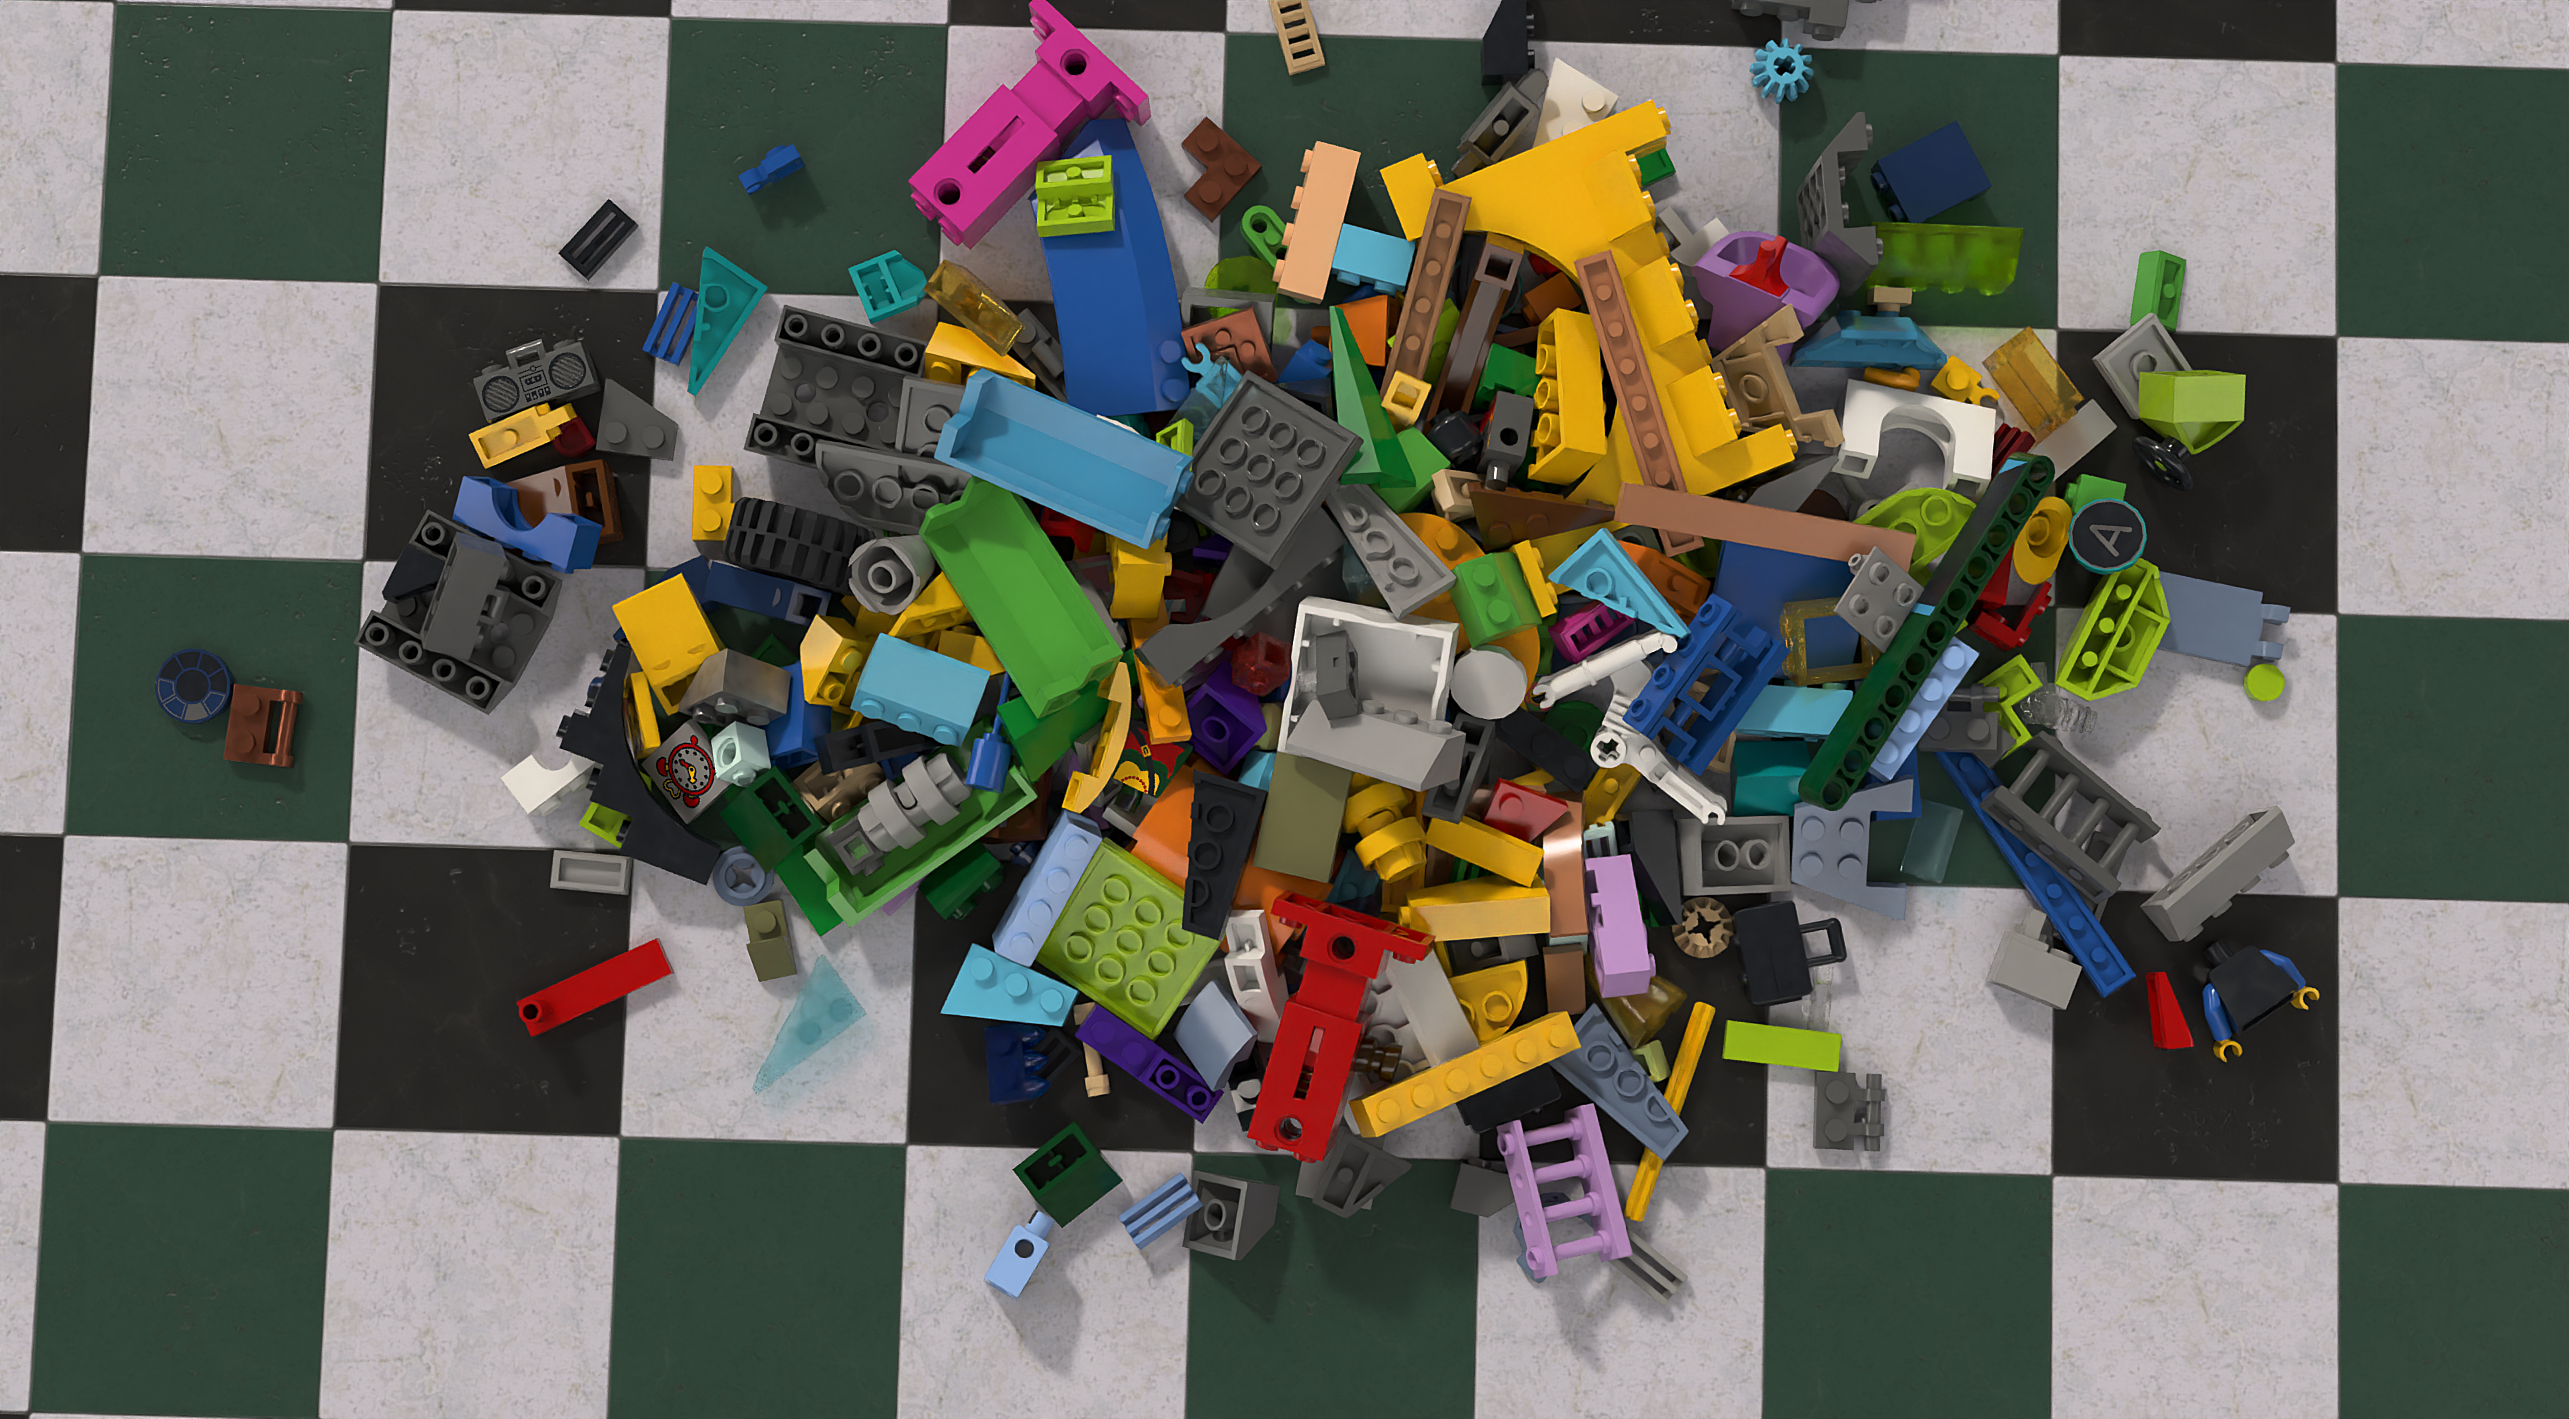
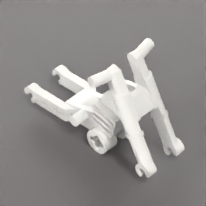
[1533,628,1728,825]

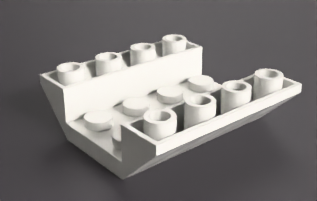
[1289,949,1480,1136]

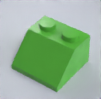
[1449,552,1542,649]

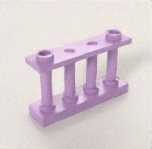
[1497,1103,1633,1279]

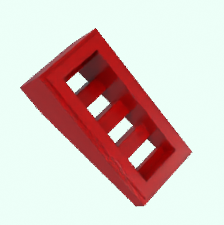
[2145,972,2195,1049]

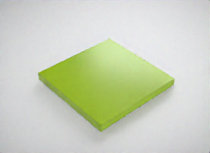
[1035,837,1226,1042]

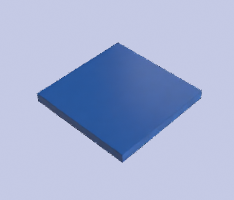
[1705,540,1859,689]

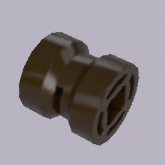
[1354,1034,1403,1083]

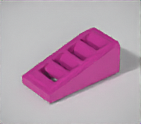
[1548,600,1635,665]

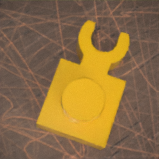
[1928,354,2000,406]

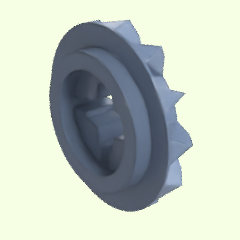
[713,846,774,907]

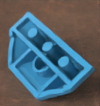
[1790,310,1947,370]

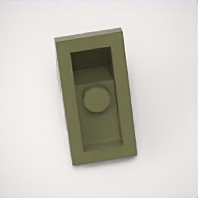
[743,899,797,982]

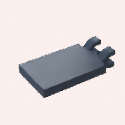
[2156,571,2291,667]

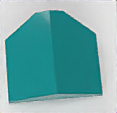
[848,250,930,324]

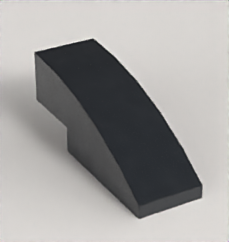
[814,720,944,775]

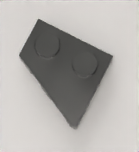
[596,379,678,461]

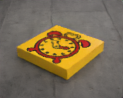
[623,671,661,760]

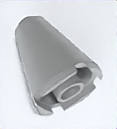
[848,535,939,615]

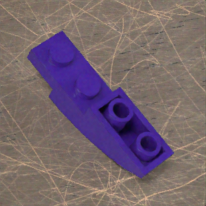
[1074,1003,1224,1124]

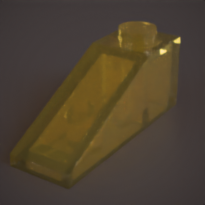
[923,259,1026,357]

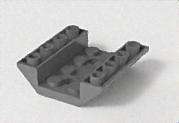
[1796,112,1883,299]
[743,304,929,470]
[353,510,563,715]

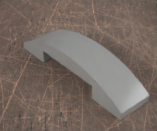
[2028,399,2117,482]

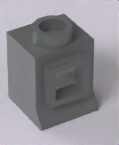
[826,816,891,877]

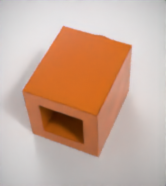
[1521,271,1583,327]

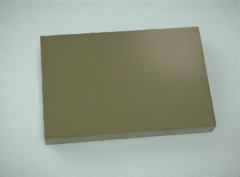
[1252,751,1354,883]

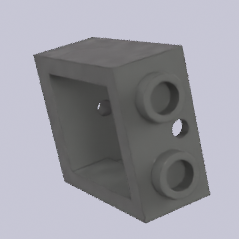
[1178,287,1276,365]

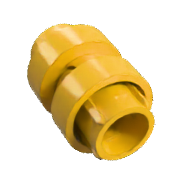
[1343,772,1428,884]

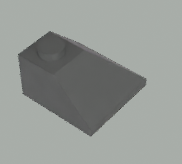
[1182,1170,1280,1261]

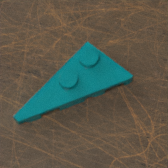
[687,246,768,397]

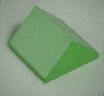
[1367,424,1451,515]

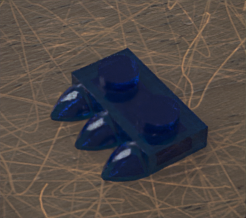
[984,1022,1051,1106]

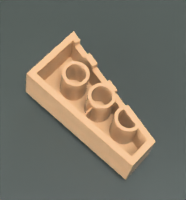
[1272,141,1361,304]

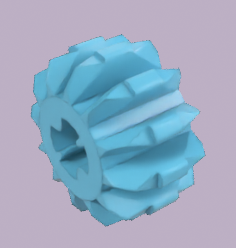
[1749,38,1814,104]

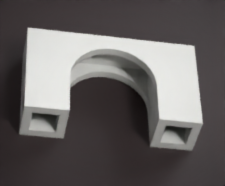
[1831,379,1996,502]

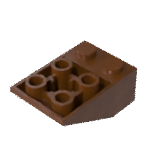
[505,459,624,558]

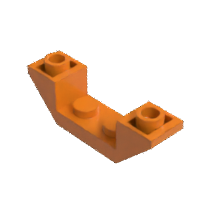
[1616,539,1712,627]

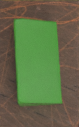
[2130,250,2186,333]

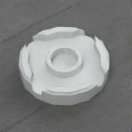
[1450,644,1528,720]

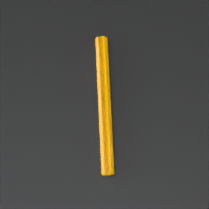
[1623,1002,1715,1222]

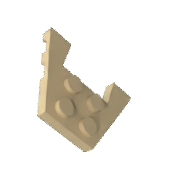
[1711,304,1845,447]

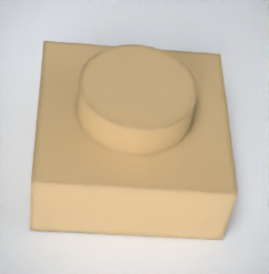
[1867,287,1912,313]

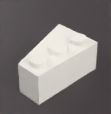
[1532,57,1619,149]

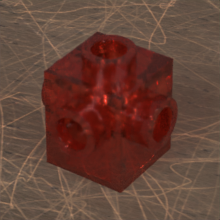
[1230,631,1292,697]

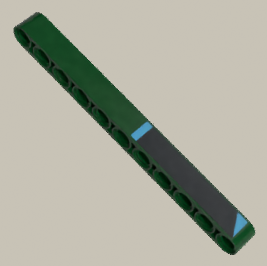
[1798,452,2055,811]

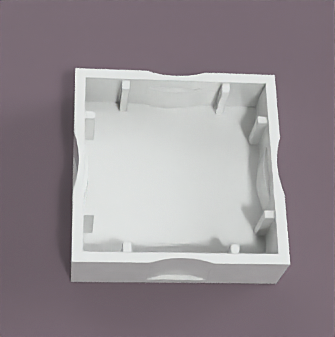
[1277,595,1460,759]

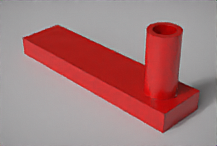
[516,938,674,1037]

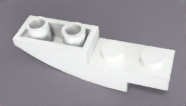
[1224,910,1289,1043]

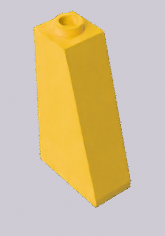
[1399,874,1550,942]

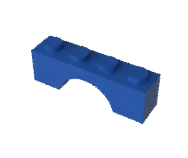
[452,476,602,574]

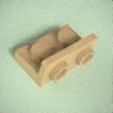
[793,760,887,823]

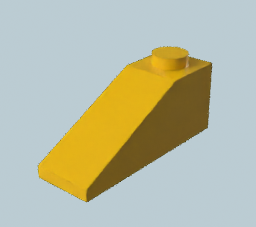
[888,570,974,639]

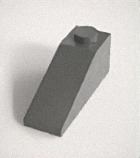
[1421,712,1496,825]

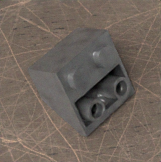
[678,648,791,728]

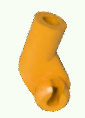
[1863,367,1921,392]

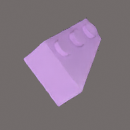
[1584,854,1656,998]

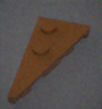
[1467,482,1615,552]

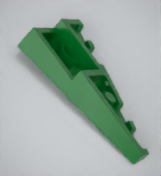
[1329,306,1416,489]
[997,649,1139,784]

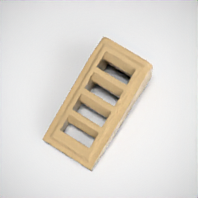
[1269,0,1325,75]

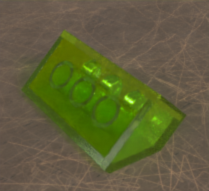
[1863,222,2024,295]

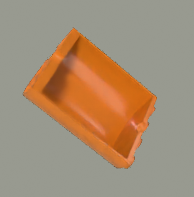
[1125,751,1346,969]

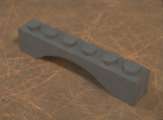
[1133,506,1347,688]

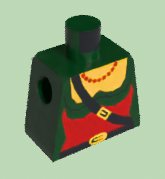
[1111,717,1194,814]

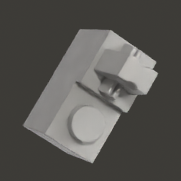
[1986,908,2082,1010]

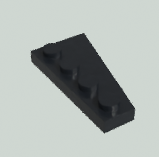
[1182,769,1268,942]

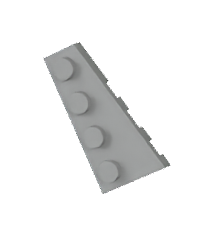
[1325,479,1457,620]

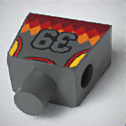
[1475,391,1535,491]

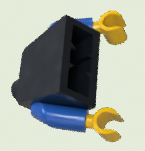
[2202,940,2320,1062]

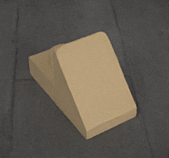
[1431,469,1492,523]

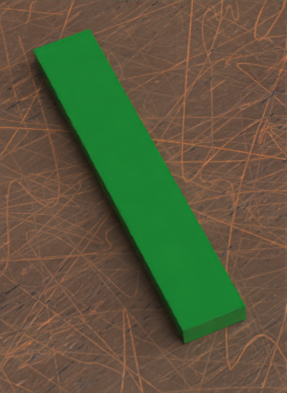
[709,727,844,937]

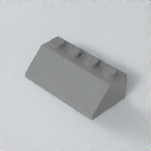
[1285,698,1466,792]
[2140,805,2295,942]

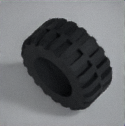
[722,497,876,597]

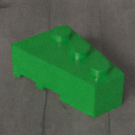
[1471,343,1542,424]

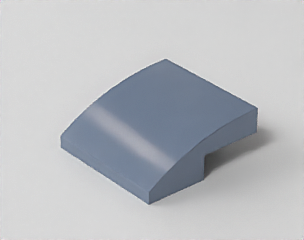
[1173,978,1258,1092]

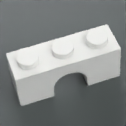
[501,709,603,816]

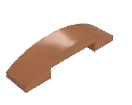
[1543,789,1589,938]

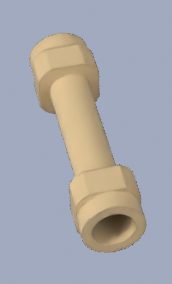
[1073,1002,1111,1097]

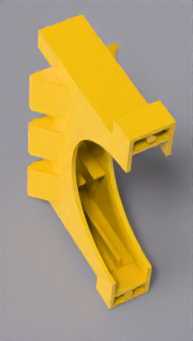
[1380,99,1799,597]

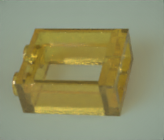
[1982,326,2084,434]
[1779,597,1882,686]

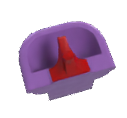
[1691,231,1840,364]

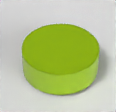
[2243,663,2285,702]

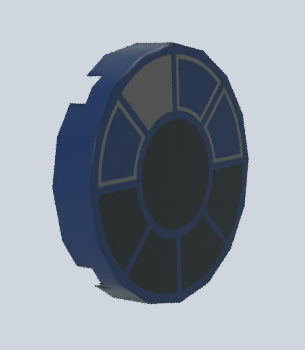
[155,649,234,724]

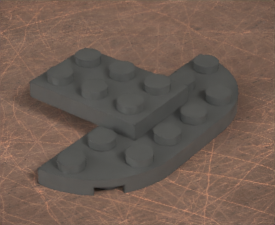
[815,375,1037,535]

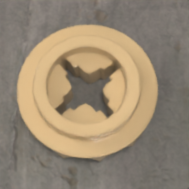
[1672,897,1734,958]

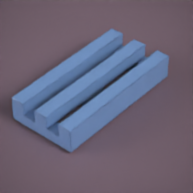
[1118,1172,1203,1250]

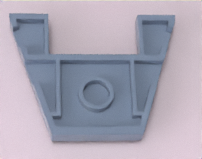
[1791,774,1914,921]

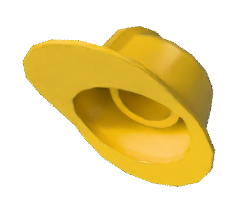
[2012,496,2073,585]

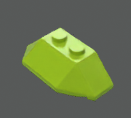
[2054,558,2171,702]

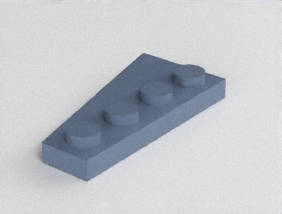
[1548,1003,1689,1162]

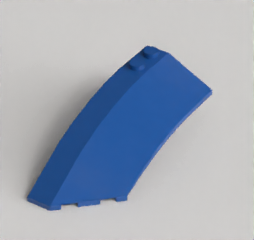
[1027,118,1192,418]

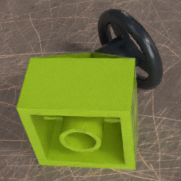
[2132,370,2246,492]

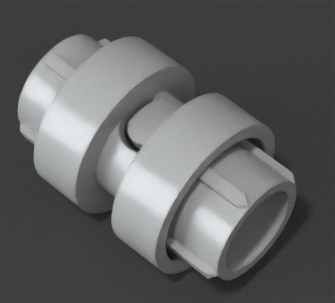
[857,753,972,852]

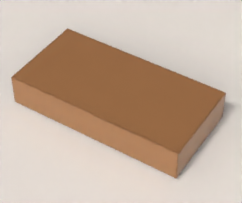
[1543,943,1586,1015]

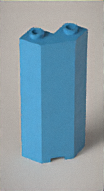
[934,368,1194,550]

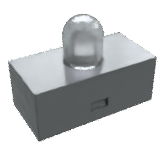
[1296,630,1358,720]

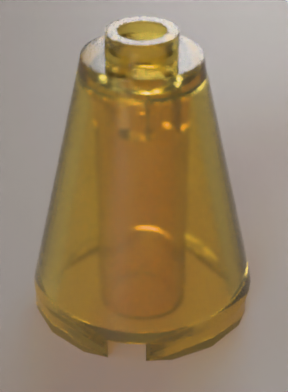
[1583,950,1688,1049]

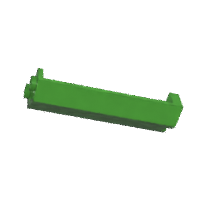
[918,475,1124,719]
[803,713,1039,928]

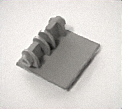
[1833,546,1924,653]

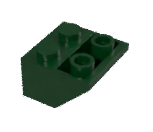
[720,765,828,874]
[917,838,1008,921]
[1012,1120,1123,1228]

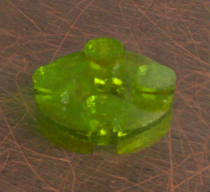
[1205,256,1278,319]

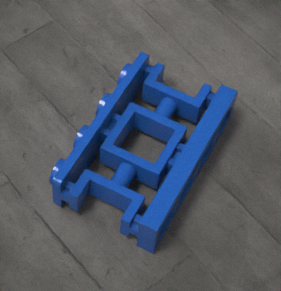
[1622,594,1791,776]

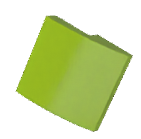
[1035,155,1115,237]

